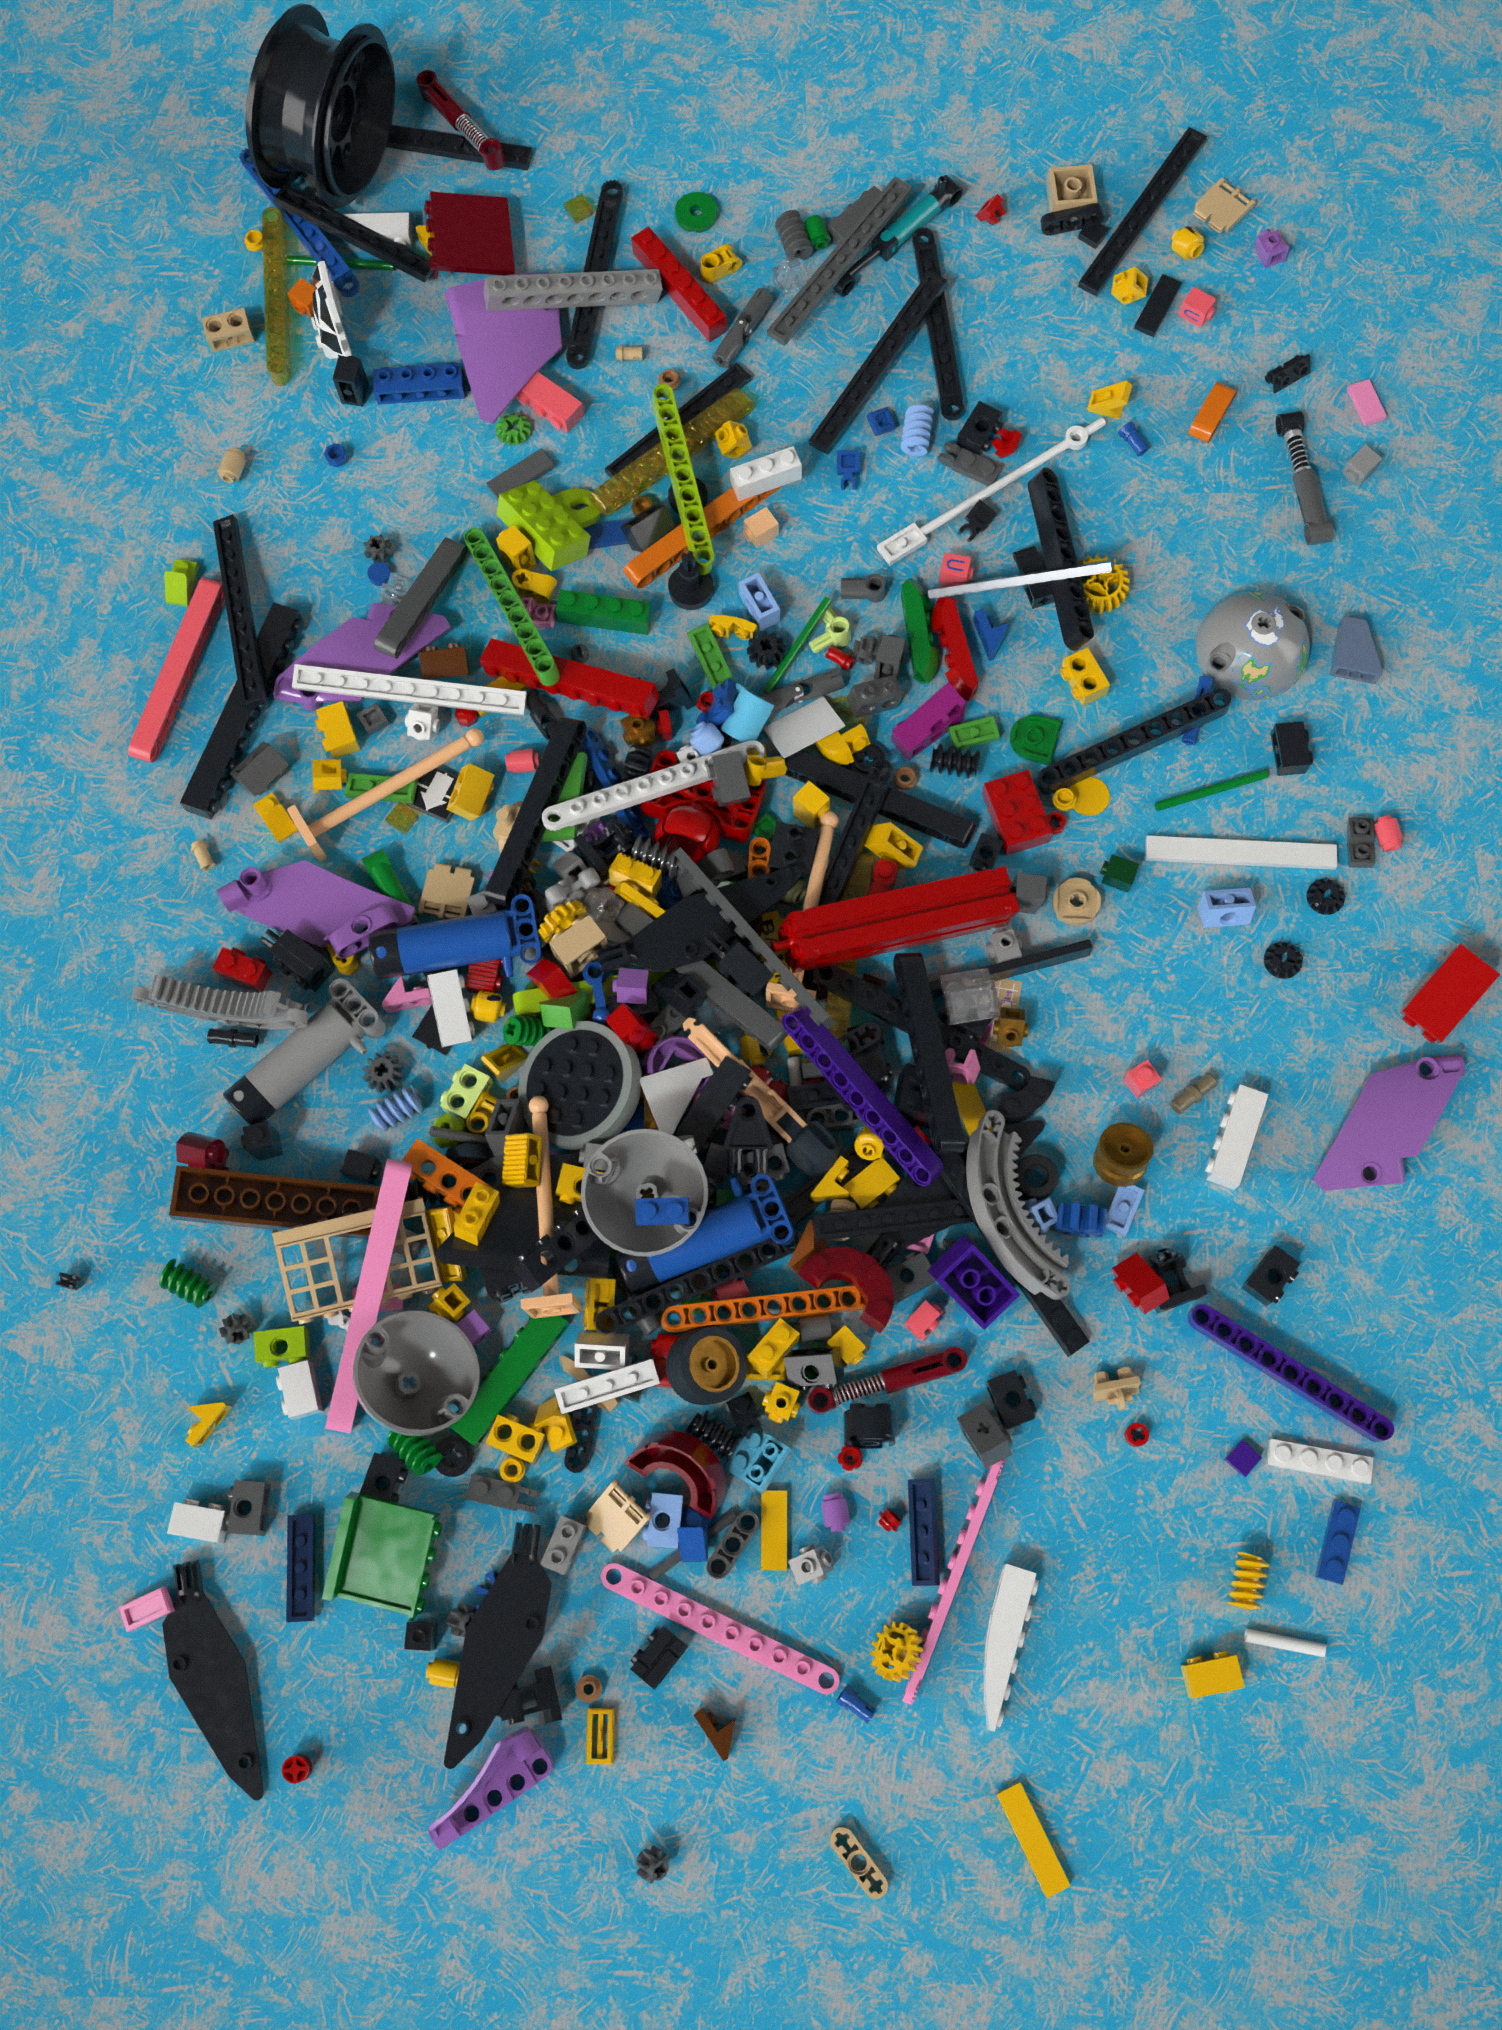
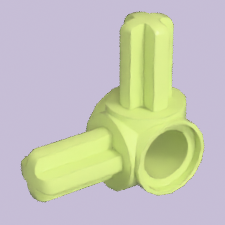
[809,606,851,653]

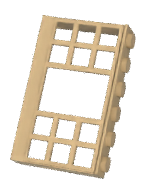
[272,1196,442,1324]

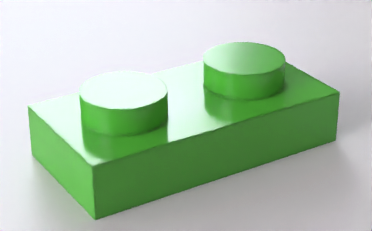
[948,716,1000,751]

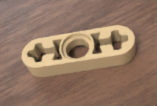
[830,1826,888,1899]

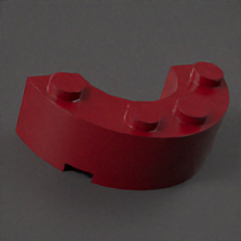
[176,1132,229,1224]
[797,1247,894,1334]
[624,1430,726,1520]

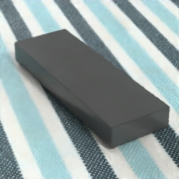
[486,448,555,500]

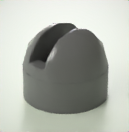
[570,644,589,664]

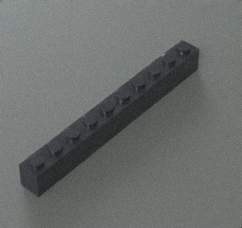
[180,602,304,820]

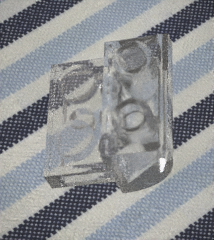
[940,968,999,1025]

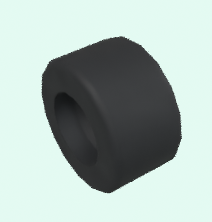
[1013,1154,1059,1200]

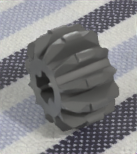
[363,1052,404,1093]

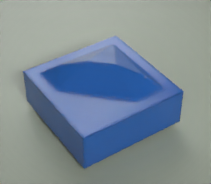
[866,407,897,436]

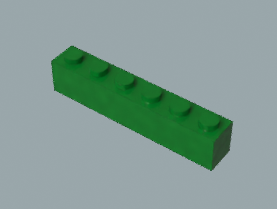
[450,1316,570,1448]

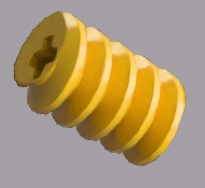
[1227,1552,1270,1611]

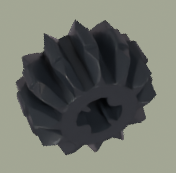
[747,629,786,670]
[621,744,652,781]

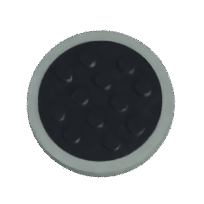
[518,1021,642,1151]

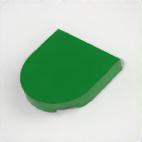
[1009,715,1062,766]

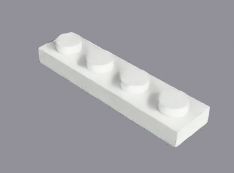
[554,1358,660,1414]
[1266,1439,1374,1484]

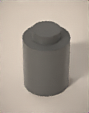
[794,1313,832,1342]

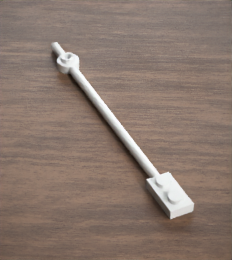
[877,417,1106,566]

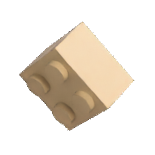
[1046,164,1098,220]
[549,915,608,979]

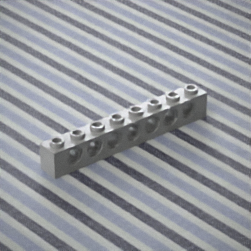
[483,269,662,311]

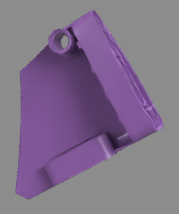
[445,273,562,424]

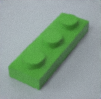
[687,624,734,691]
[344,773,418,804]

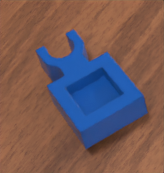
[837,450,860,490]

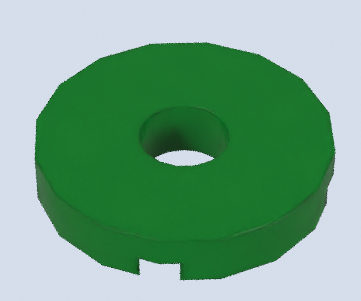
[675,192,717,233]

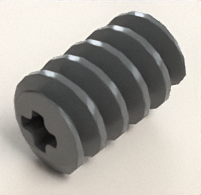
[775,210,813,262]
[630,834,679,878]

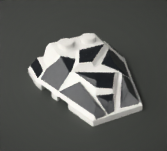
[311,261,353,359]

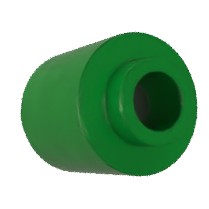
[804,215,831,250]

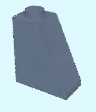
[1330,616,1382,684]

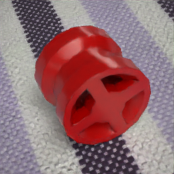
[282,1754,313,1784]

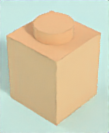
[743,507,779,548]

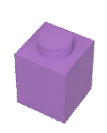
[613,968,649,1004]

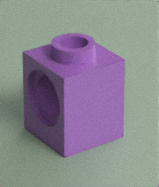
[455,1310,493,1348]

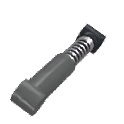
[1275,411,1334,545]

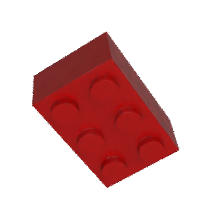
[982,769,1053,856]

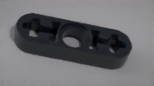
[1040,203,1104,236]
[564,1404,598,1474]

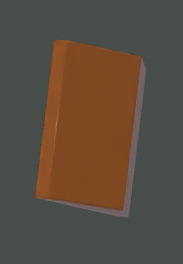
[788,1220,829,1280]

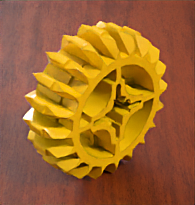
[1078,554,1130,615]

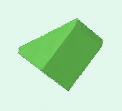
[539,991,591,1029]

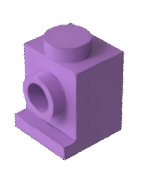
[1254,229,1289,268]

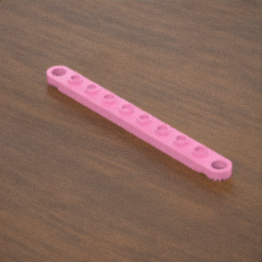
[902,1458,1006,1706]
[601,1563,840,1694]

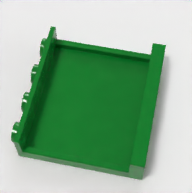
[322,1491,443,1622]

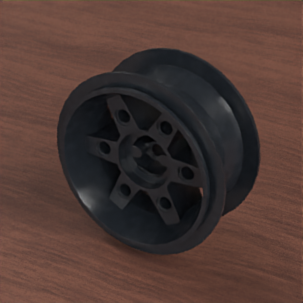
[245,3,395,208]

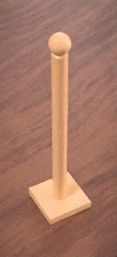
[287,728,484,862]
[766,811,839,1012]
[521,1096,582,1319]

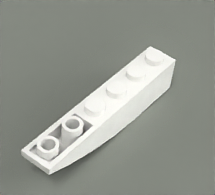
[983,1564,1039,1732]

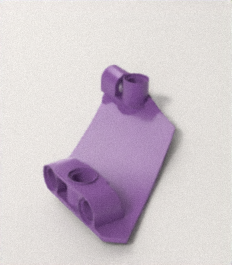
[273,603,451,711]
[216,860,416,958]
[1312,1054,1466,1191]

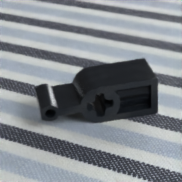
[1013,546,1054,609]

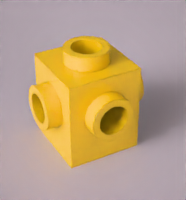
[1111,266,1148,305]
[715,420,752,460]
[427,1283,471,1323]
[762,1382,801,1424]

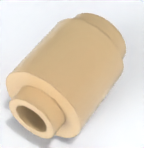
[217,448,246,483]

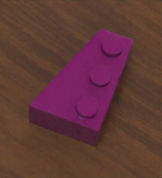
[891,682,966,761]

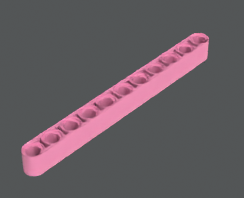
[325,1158,413,1433]

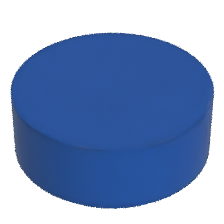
[367,562,391,586]

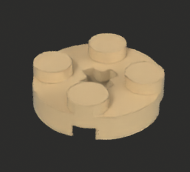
[1052,878,1101,926]

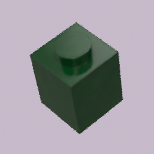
[1100,854,1139,892]

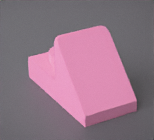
[382,976,432,1014]

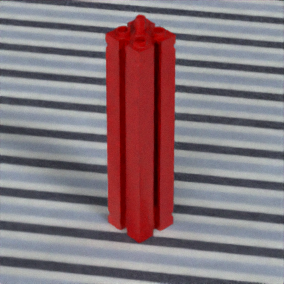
[771,866,1020,974]

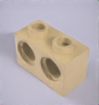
[201,308,255,353]

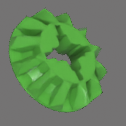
[496,412,531,445]

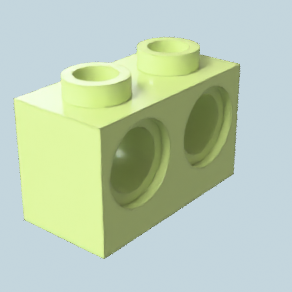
[440,1064,493,1123]

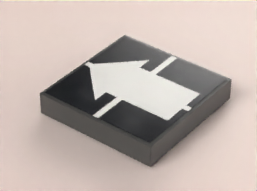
[406,768,458,824]

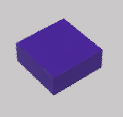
[1224,1440,1262,1477]

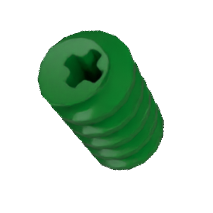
[503,1014,555,1046]
[159,1258,218,1308]
[387,1431,442,1476]

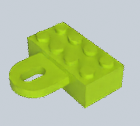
[496,480,602,571]

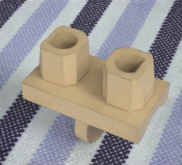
[1092,1367,1141,1411]

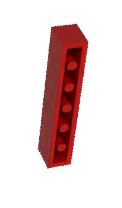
[631,226,727,343]

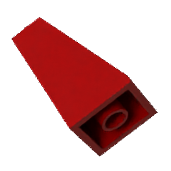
[1400,944,1501,1043]

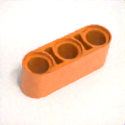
[1188,381,1237,443]
[748,837,771,885]

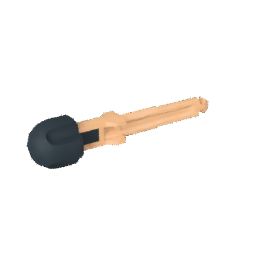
[683,1018,840,1177]

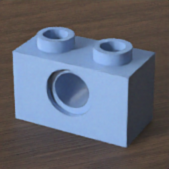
[738,572,780,631]
[1198,888,1256,928]
[643,1493,684,1549]

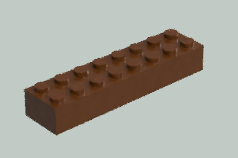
[169,1165,380,1239]

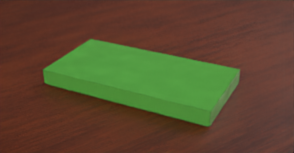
[541,752,588,842]

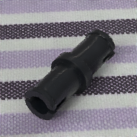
[207,1028,259,1048]

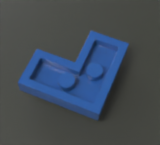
[696,678,736,727]

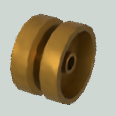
[1093,1122,1153,1187]

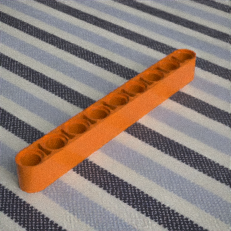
[623,485,784,589]
[661,1285,863,1332]

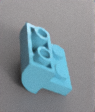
[719,683,774,743]
[724,1427,791,1494]

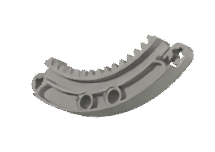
[131,975,310,1030]
[966,1110,1071,1300]

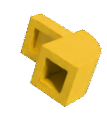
[815,724,870,765]

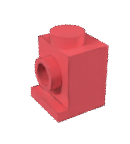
[904,1300,943,1343]

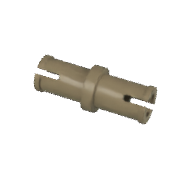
[1170,1073,1217,1115]

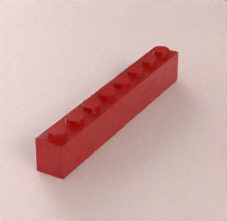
[479,638,660,719]

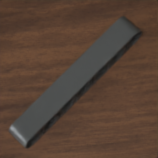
[374,537,468,659]

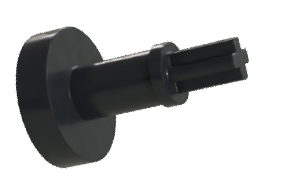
[668,551,714,610]

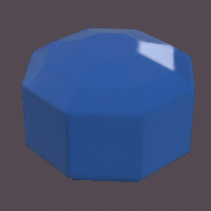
[324,443,348,467]

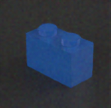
[635,1197,690,1226]

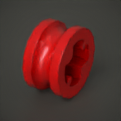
[1047,811,1066,835]
[1124,1423,1149,1447]

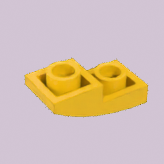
[709,615,758,640]

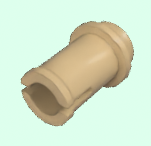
[616,344,642,363]
[190,840,216,871]

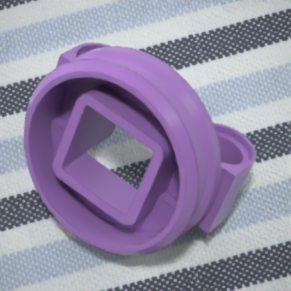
[640,1036,713,1103]

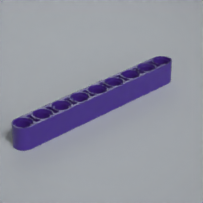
[781,1005,944,1186]
[1187,1304,1394,1442]

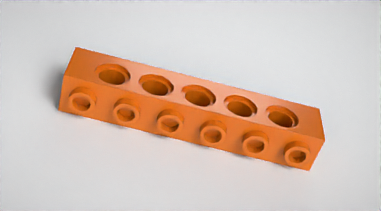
[402,1138,494,1208]

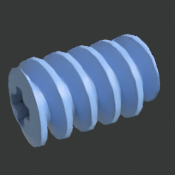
[901,404,934,457]
[367,1085,423,1132]

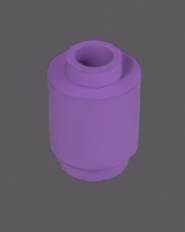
[821,1493,850,1533]

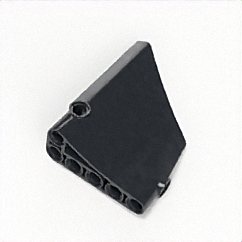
[436,1151,615,1279]

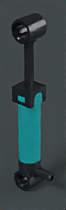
[833,175,963,297]

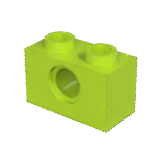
[254,1326,311,1368]

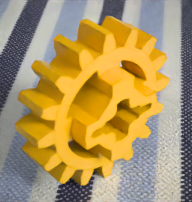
[538,900,587,943]
[870,1622,924,1683]

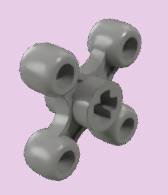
[542,867,600,913]

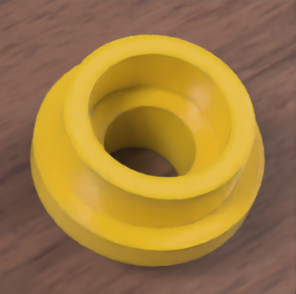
[500,1457,526,1483]

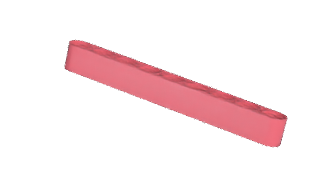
[128,577,225,763]

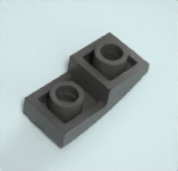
[1347,818,1375,868]

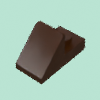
[694,1708,736,1762]

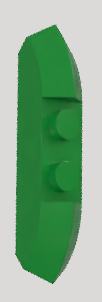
[900,578,939,684]

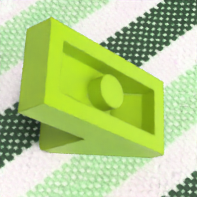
[164,559,199,607]

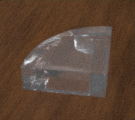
[687,438,709,467]

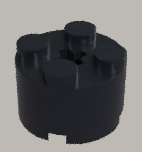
[843,1403,896,1449]

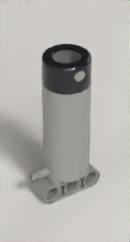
[223,978,386,1125]

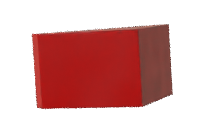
[526,958,577,1000]

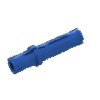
[1182,676,1214,746]

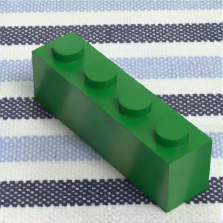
[556,589,652,635]

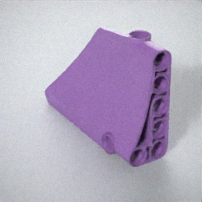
[428,1725,554,1850]

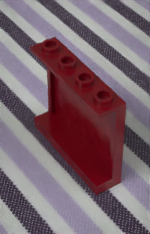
[424,191,515,279]

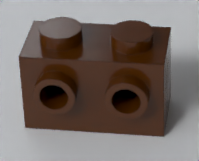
[418,643,471,680]

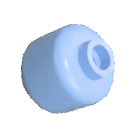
[690,721,724,756]

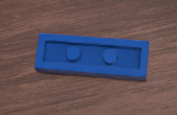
[1315,1500,1361,1585]

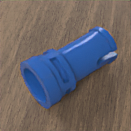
[1118,421,1150,456]
[836,1685,877,1724]

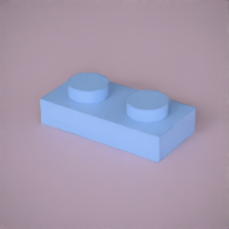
[1106,1185,1145,1237]

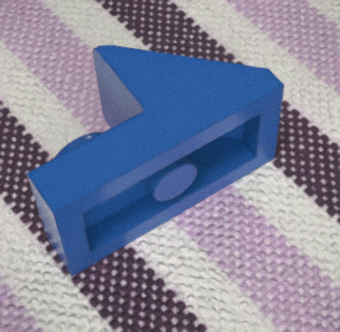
[973,609,1009,661]
[677,1508,710,1562]

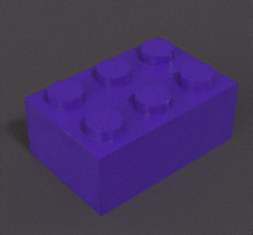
[927,1236,1020,1330]

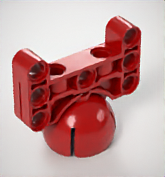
[641,750,766,863]

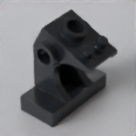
[638,668,695,718]
[573,819,636,883]
[1148,1248,1208,1314]
[497,1666,563,1725]

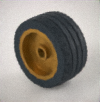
[666,1326,748,1405]

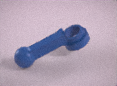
[583,961,611,1026]

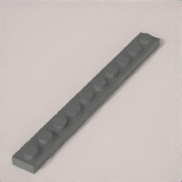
[767,176,913,346]
[673,847,836,1030]

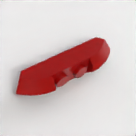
[932,597,979,702]

